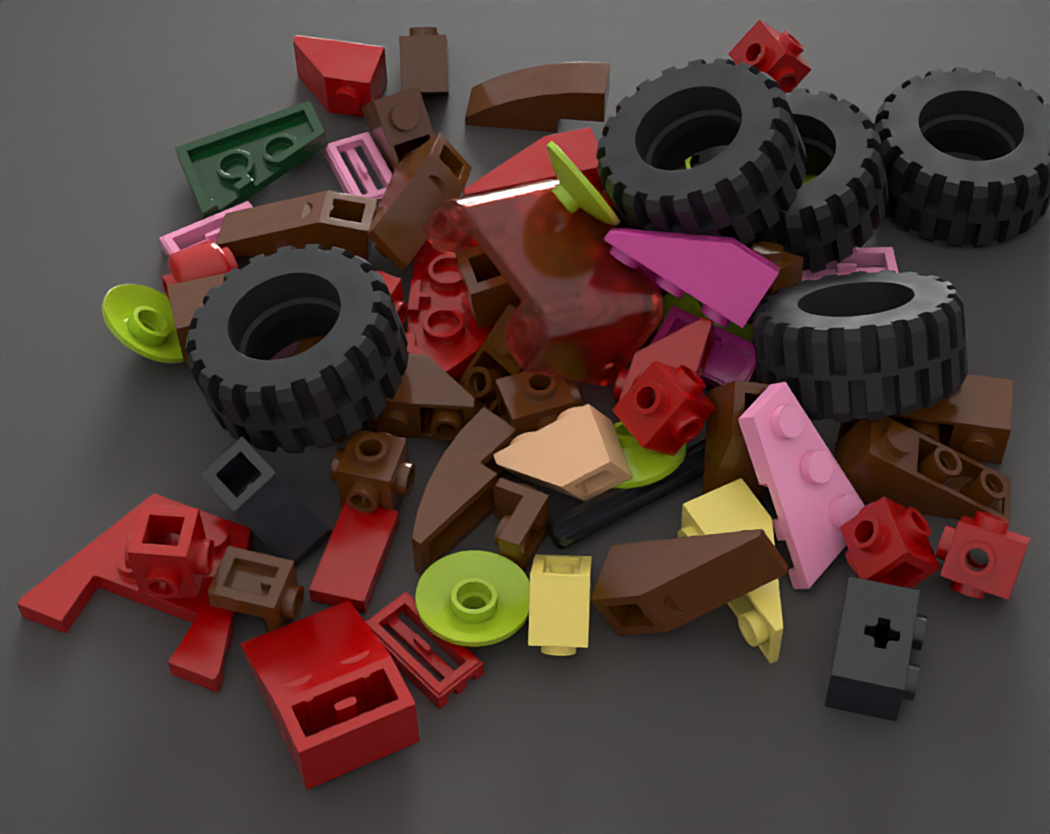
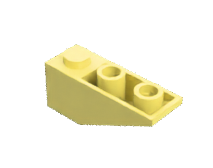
[677,478,783,664]

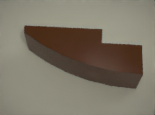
[465,62,610,133]
[412,407,517,576]

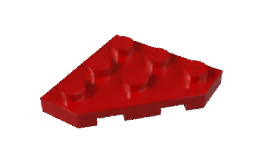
[405,218,555,380]

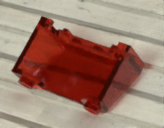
[421,179,664,387]

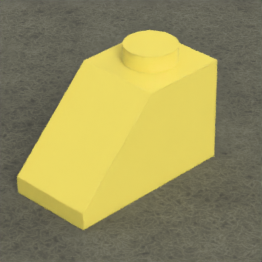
[528,554,592,656]

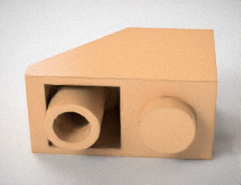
[493,404,633,502]

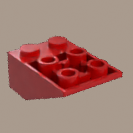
[240,600,420,790]

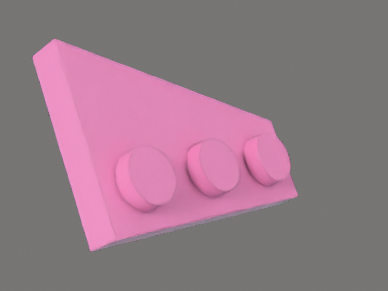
[738,382,865,589]

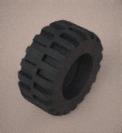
[596,58,807,245]
[875,67,1050,248]
[690,88,888,273]
[186,244,409,453]
[751,270,968,422]

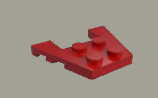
[17,493,254,693]

